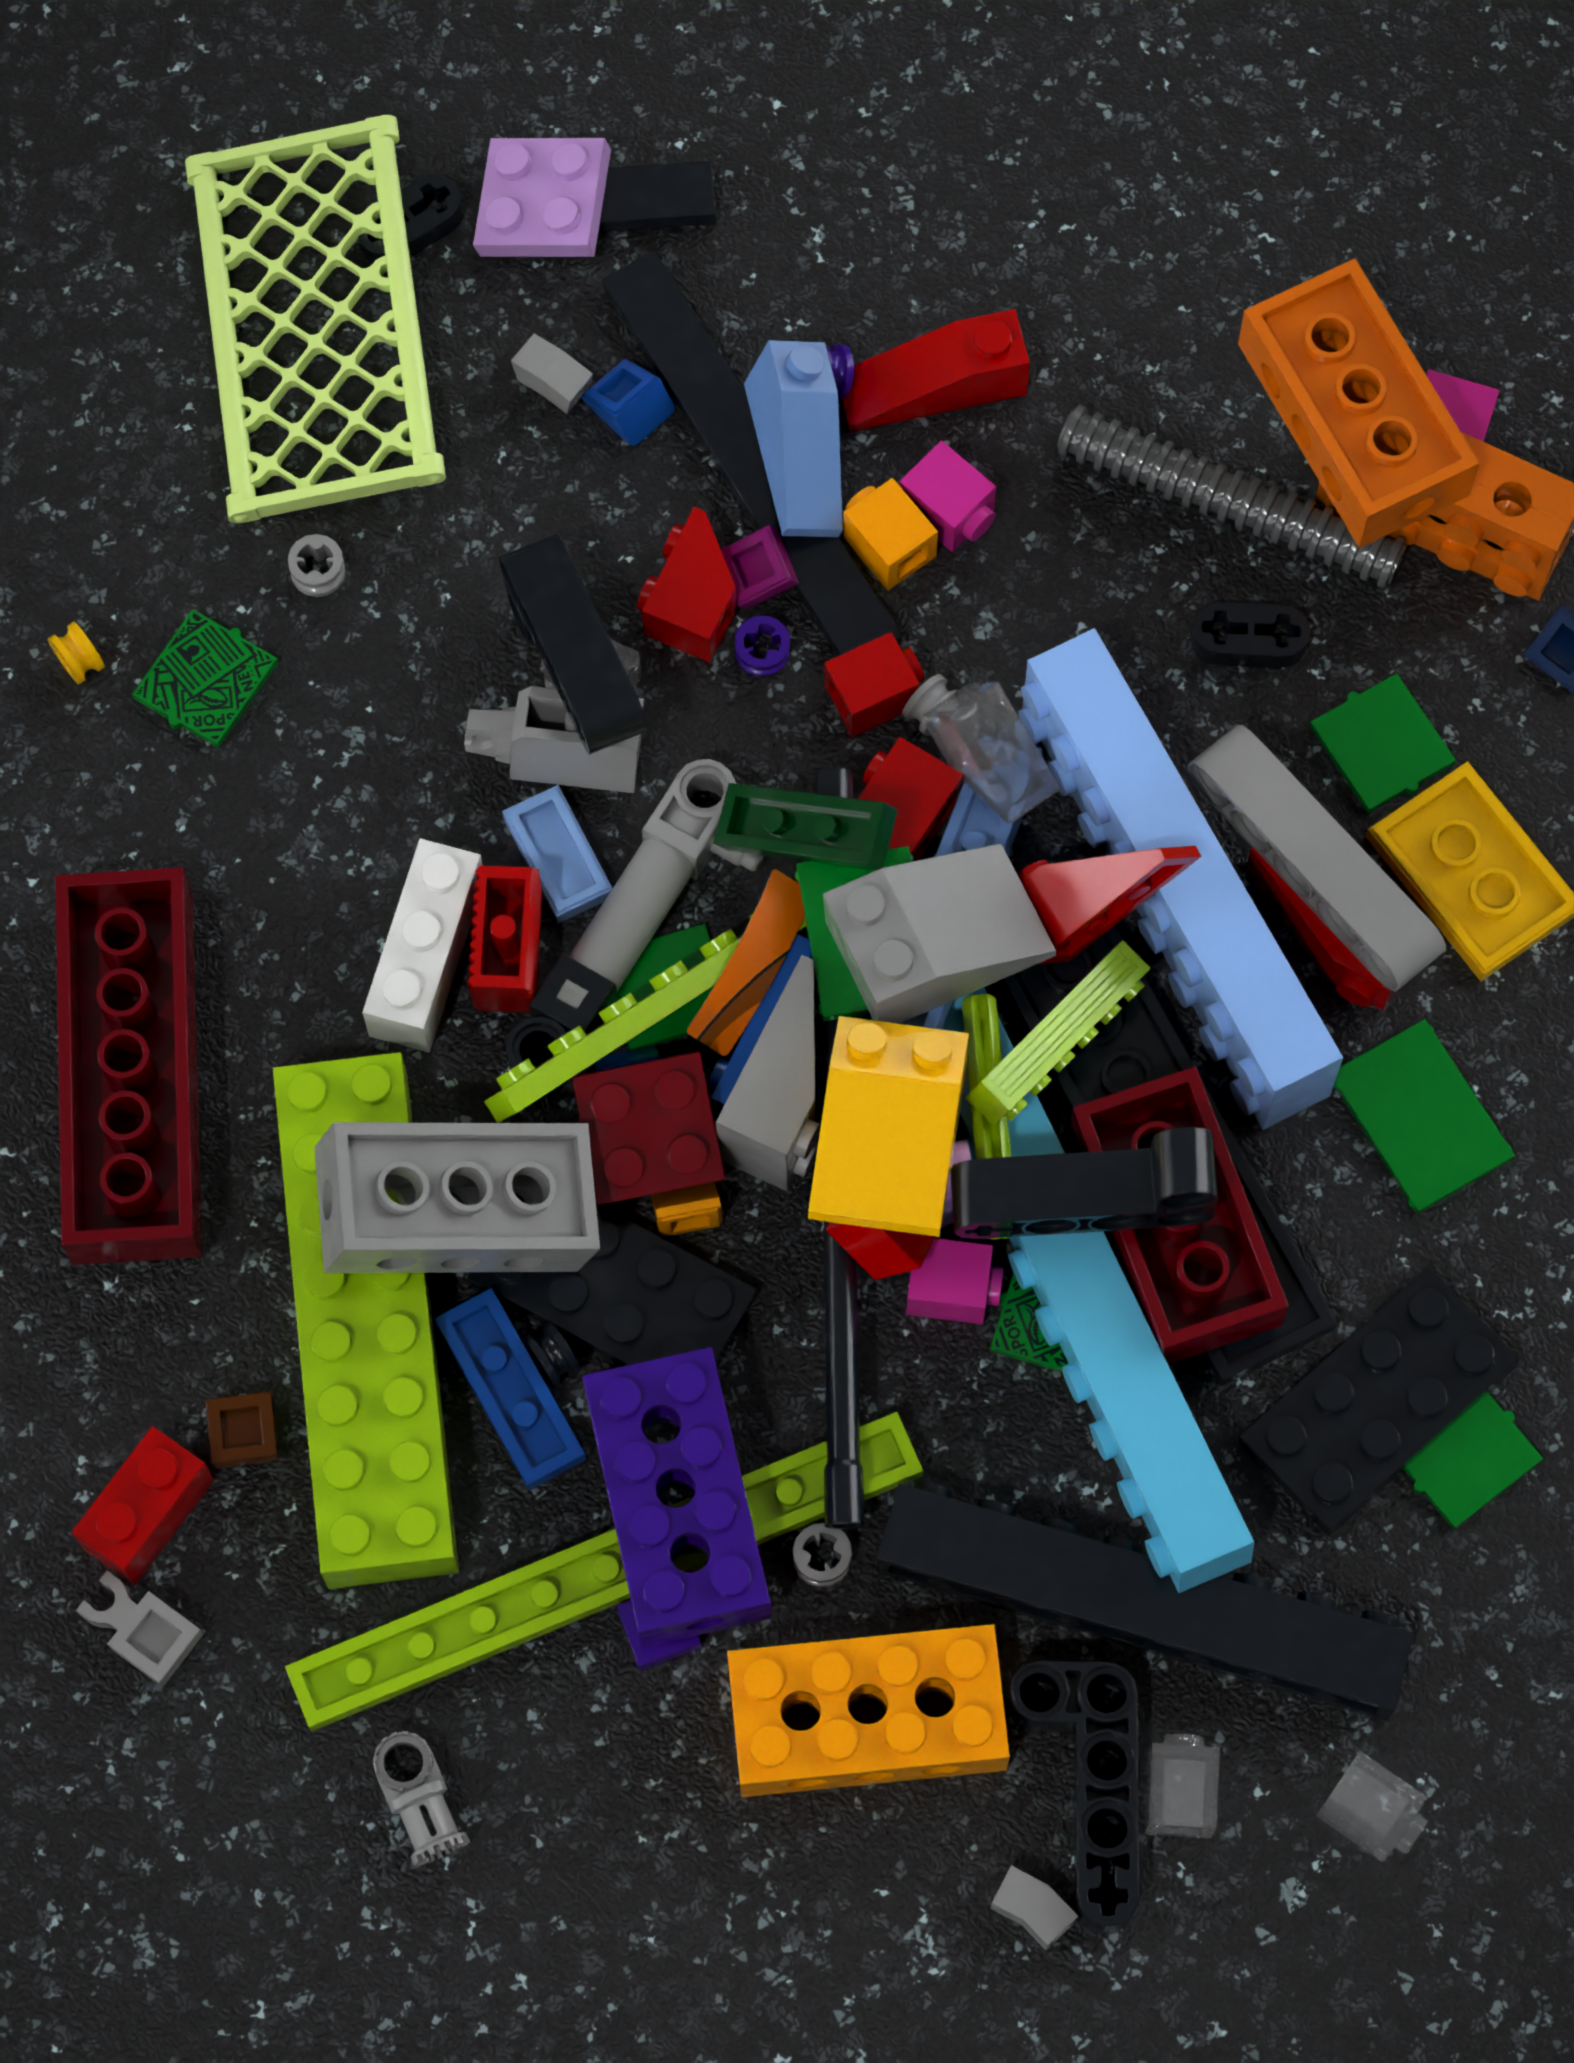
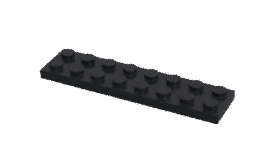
[999,925,1338,1387]

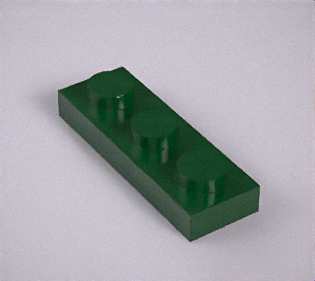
[713,783,898,871]

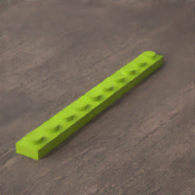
[285,1412,923,1732]

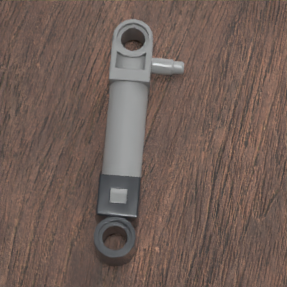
[506,759,763,1096]

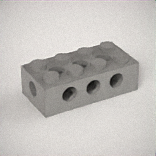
[314,1122,600,1273]

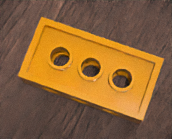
[727,1624,1010,1798]

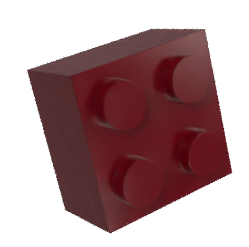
[571,1051,726,1205]

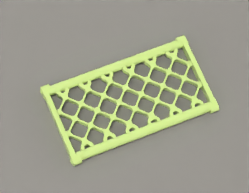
[185,115,446,523]

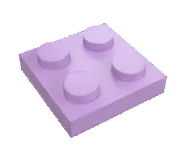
[473,138,611,257]

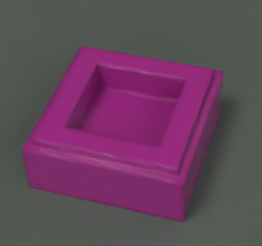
[721,525,799,610]

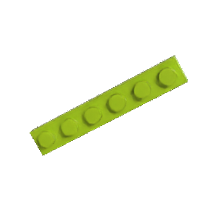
[484,914,806,1123]

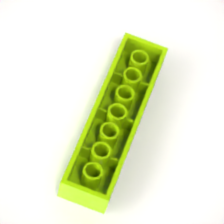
[273,1052,459,1589]

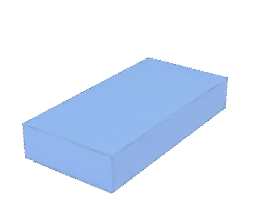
[502,785,613,924]

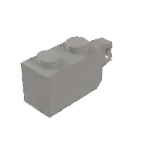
[464,686,644,793]

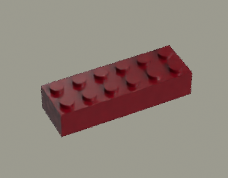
[55,867,202,1265]

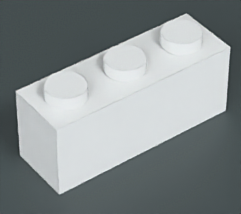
[362,838,483,1053]

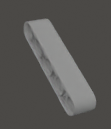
[1187,724,1446,992]

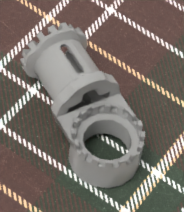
[373,1731,470,1867]

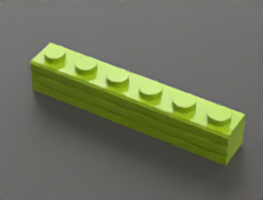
[965,940,1151,1126]

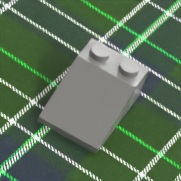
[823,843,1056,1024]
[716,955,821,1192]

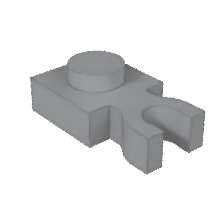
[76,1570,204,1687]

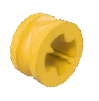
[47,621,105,685]

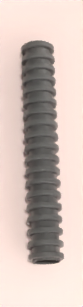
[1057,404,1407,589]

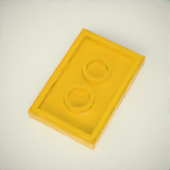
[1366,761,1574,982]

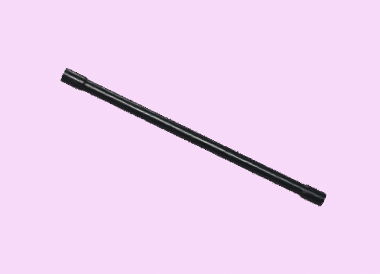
[815,768,864,1530]

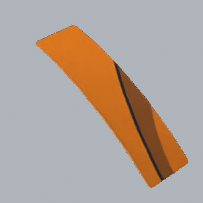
[687,869,805,1056]

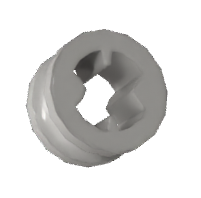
[288,534,346,597]
[902,674,964,736]
[793,1523,852,1588]

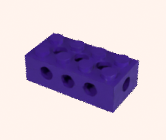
[582,1347,771,1648]

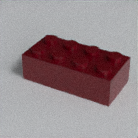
[1070,1066,1289,1365]

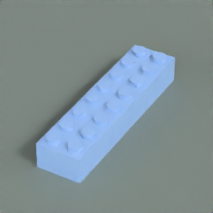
[1018,628,1343,1130]

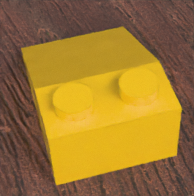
[808,1016,969,1237]

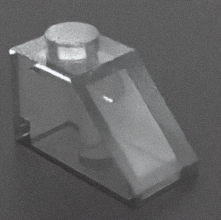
[920,682,1061,824]

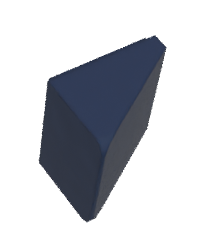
[1524,605,1574,693]

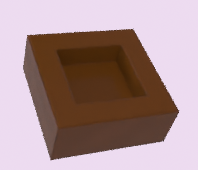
[205,1391,280,1469]

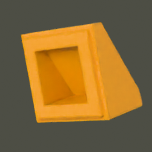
[651,1182,722,1237]

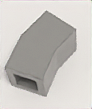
[511,333,593,414]
[990,1865,1078,1951]

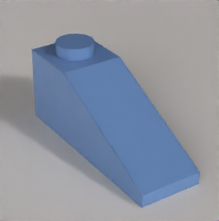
[744,340,843,537]

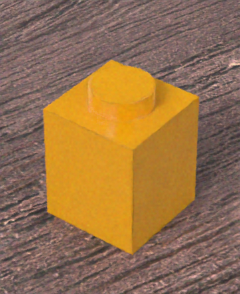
[843,478,938,591]

